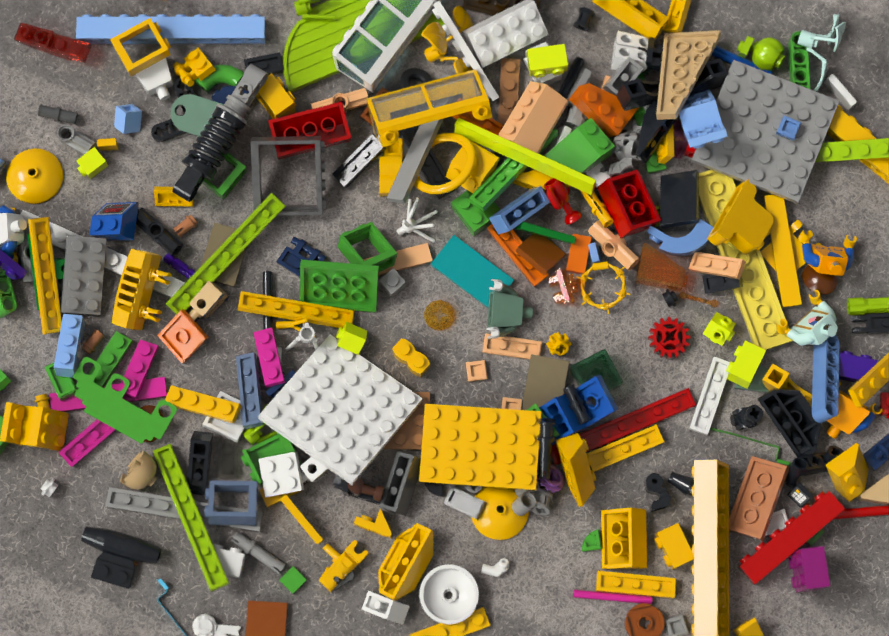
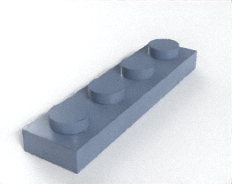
[236,352,264,429]

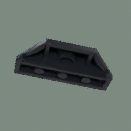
[758,388,821,458]

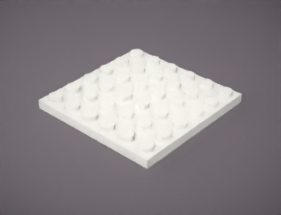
[258,334,423,485]

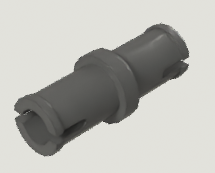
[38,104,78,124]

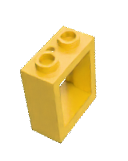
[110,18,171,76]

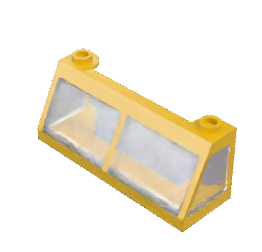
[366,69,492,147]

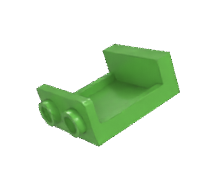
[241,432,302,487]

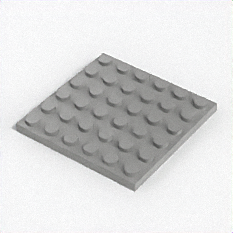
[691,60,839,204]

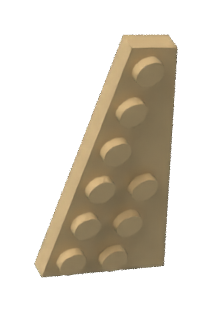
[656,30,721,120]

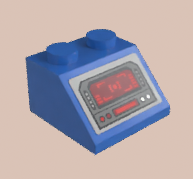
[89,202,139,241]

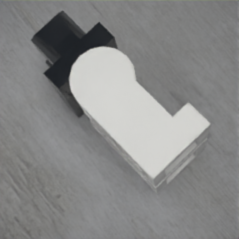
[611,31,663,75]

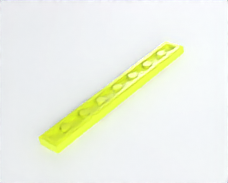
[454,118,596,195]

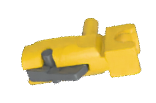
[319,540,369,592]

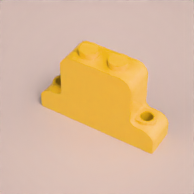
[707,179,774,254]

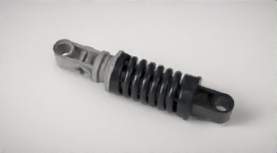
[172,64,268,202]

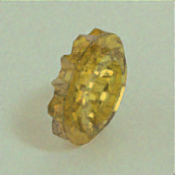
[424,300,454,330]

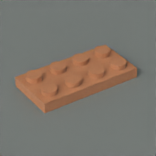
[729,456,789,541]

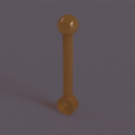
[679,292,718,308]

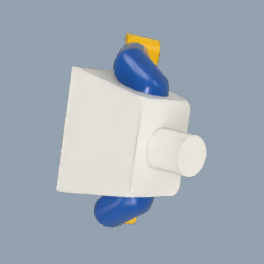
[0,205,27,263]

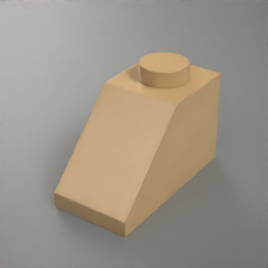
[856,474,889,505]

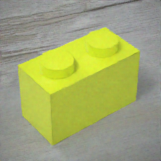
[526,44,568,78]
[726,340,766,389]

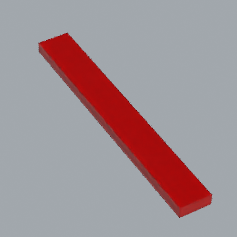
[551,388,696,466]

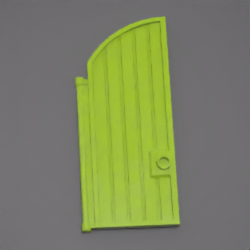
[283,0,445,93]

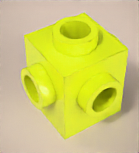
[703,312,736,346]

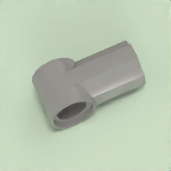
[57,125,96,155]

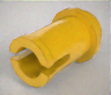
[34,394,50,409]

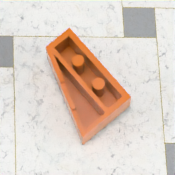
[569,83,639,137]

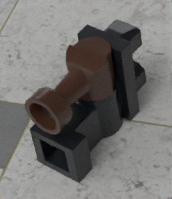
[333,474,386,505]

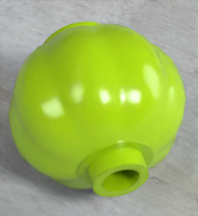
[750,37,786,71]

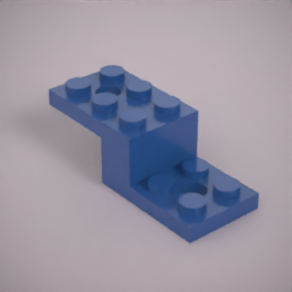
[539,375,618,446]

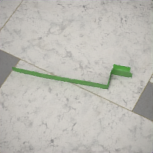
[710,428,791,465]

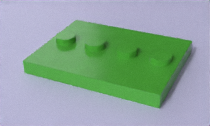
[300,260,379,312]

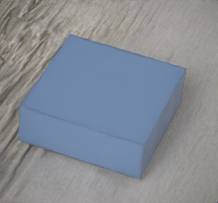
[776,116,801,141]
[588,242,603,263]

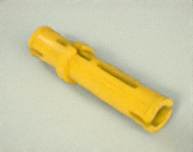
[580,190,614,228]

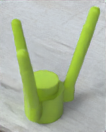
[294,0,336,19]
[243,404,277,445]

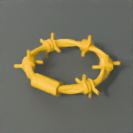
[576,261,631,314]

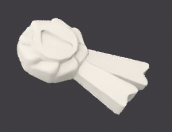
[192,614,240,636]

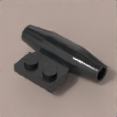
[81,526,162,589]

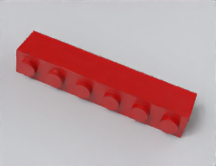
[738,491,845,585]

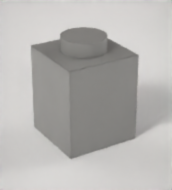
[379,268,406,299]

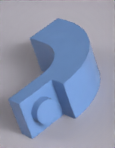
[647,219,713,256]

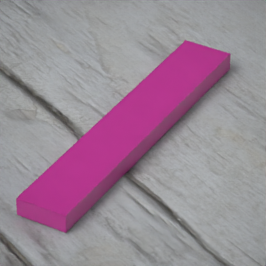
[49,377,167,412]

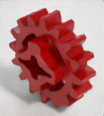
[648,317,690,359]

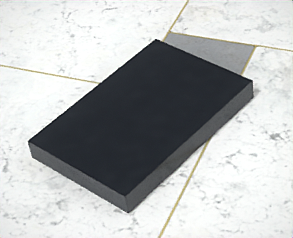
[660,170,699,228]

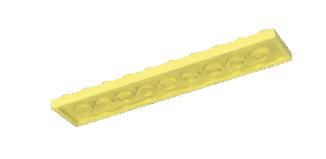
[699,170,793,350]

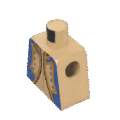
[189,281,230,322]

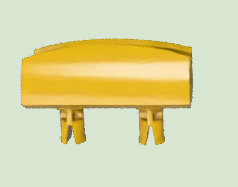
[112,249,172,330]

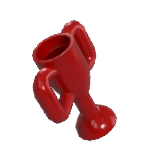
[544,178,582,225]

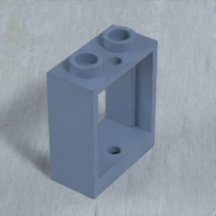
[205,481,257,525]

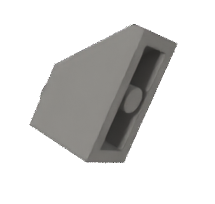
[602,57,644,96]

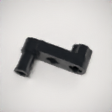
[785,445,844,487]

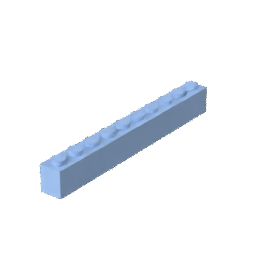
[76,14,266,44]

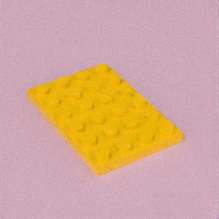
[419,404,542,490]

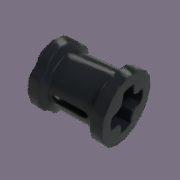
[573,7,595,32]

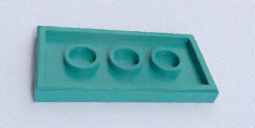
[430,235,514,308]

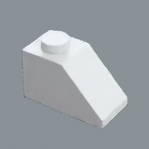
[362,591,409,625]

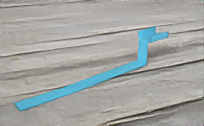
[157,578,187,636]

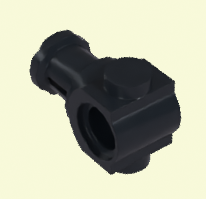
[730,405,763,430]

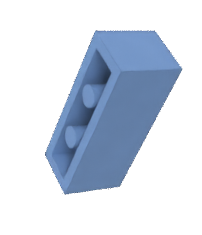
[489,186,550,234]

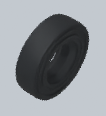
[399,68,433,89]

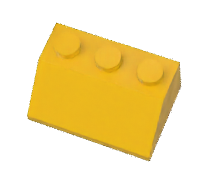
[556,433,596,507]
[601,508,647,569]

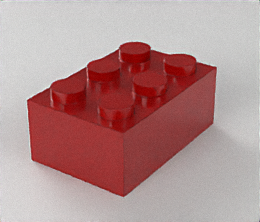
[597,169,661,238]

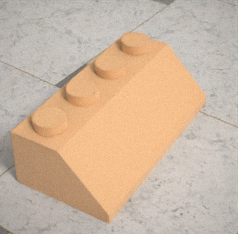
[498,81,569,154]

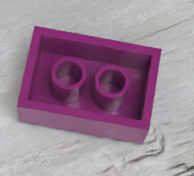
[788,546,830,593]

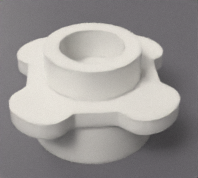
[41,478,58,497]

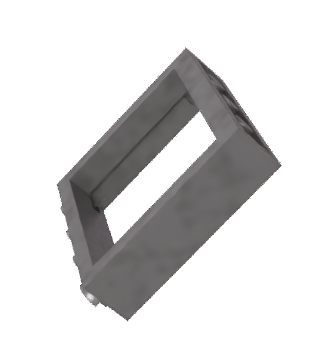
[251,136,326,216]

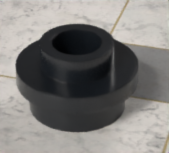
[662,289,678,307]

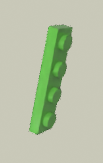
[74,331,133,401]

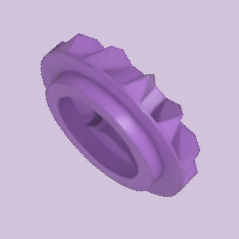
[537,464,565,493]

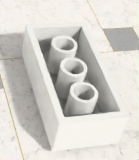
[462,0,549,68]

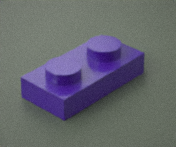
[0,250,27,280]

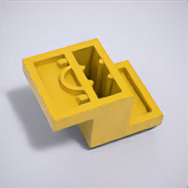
[0,402,69,451]

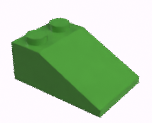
[544,118,615,186]

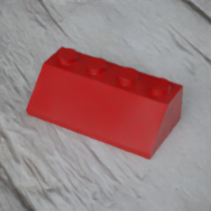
[268,101,351,160]

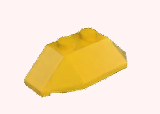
[378,523,433,601]

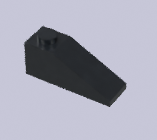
[637,100,678,163]
[187,431,213,495]

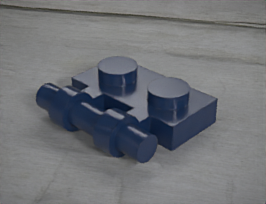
[276,236,326,278]

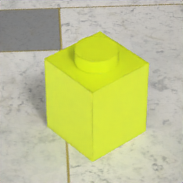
[77,147,108,180]
[336,322,367,355]

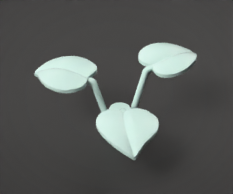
[797,14,846,91]

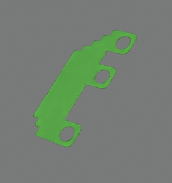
[73,357,177,444]

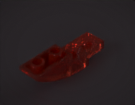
[14,22,91,63]

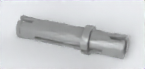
[231,531,286,574]

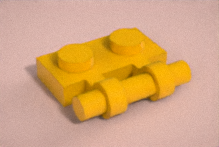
[173,47,216,87]

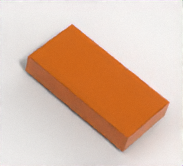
[566,234,592,274]

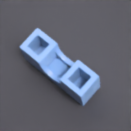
[54,314,85,377]

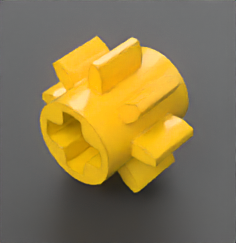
[546,332,572,357]

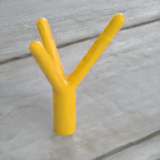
[276,318,315,337]

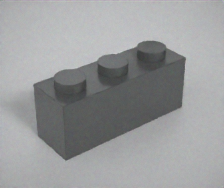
[379,451,421,516]

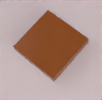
[515,234,566,275]
[245,600,288,636]

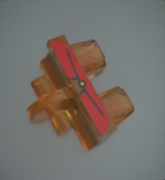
[548,268,581,304]

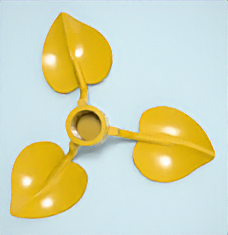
[421,6,474,74]

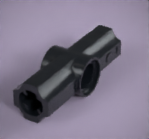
[136,207,183,257]

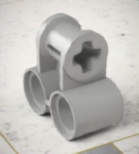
[512,480,553,516]

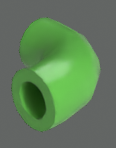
[194,65,244,92]

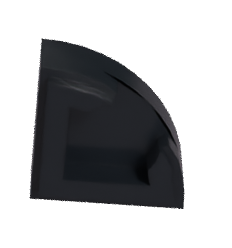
[424,482,443,497]

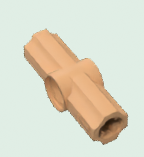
[311,88,368,113]
[588,220,640,271]

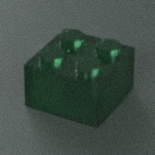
[569,349,623,401]

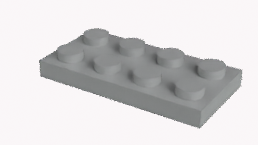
[61,235,106,315]

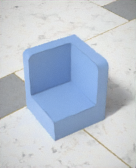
[114,104,142,134]

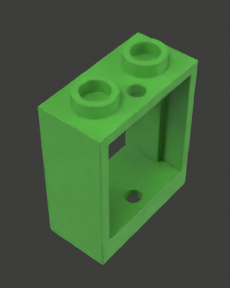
[202,153,247,200]
[338,222,397,273]

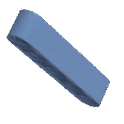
[812,335,840,423]

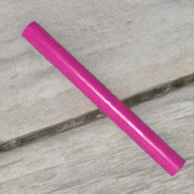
[573,590,652,604]

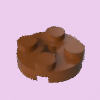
[624,603,665,636]

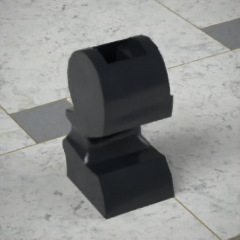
[644,473,671,512]

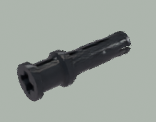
[537,418,556,479]

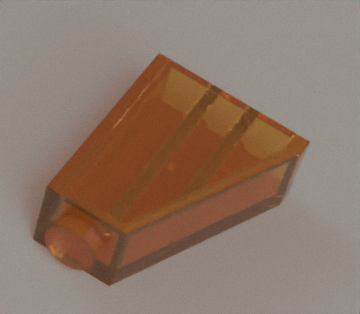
[635,243,688,292]

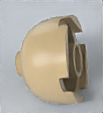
[120,450,157,490]

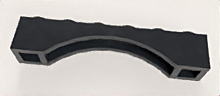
[616,59,729,111]

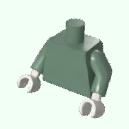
[486,279,533,339]

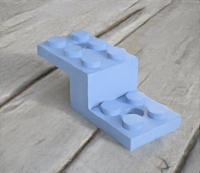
[679,89,727,149]

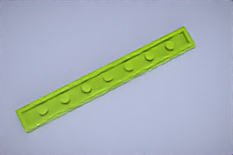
[165,193,286,314]
[153,444,229,592]

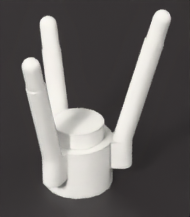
[285,323,319,351]

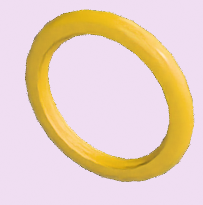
[414,133,476,195]

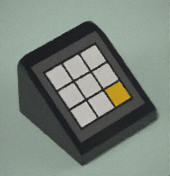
[787,483,813,508]

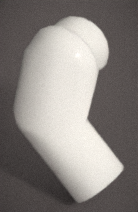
[481,558,509,577]

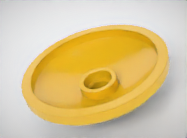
[6,148,63,204]
[471,487,529,540]

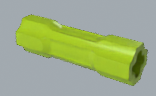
[847,297,889,315]

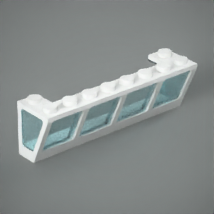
[332,0,442,92]

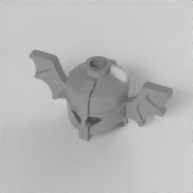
[608,119,642,177]

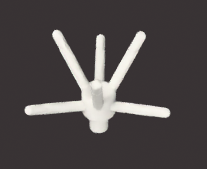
[396,197,438,243]

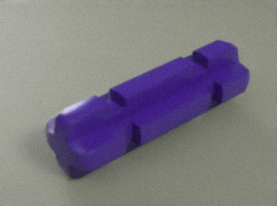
[163,253,196,279]

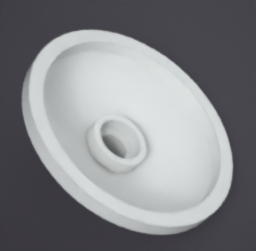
[419,565,479,624]

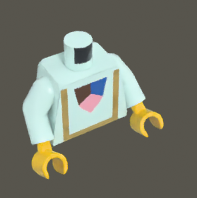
[776,290,838,346]

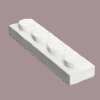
[689,357,730,436]

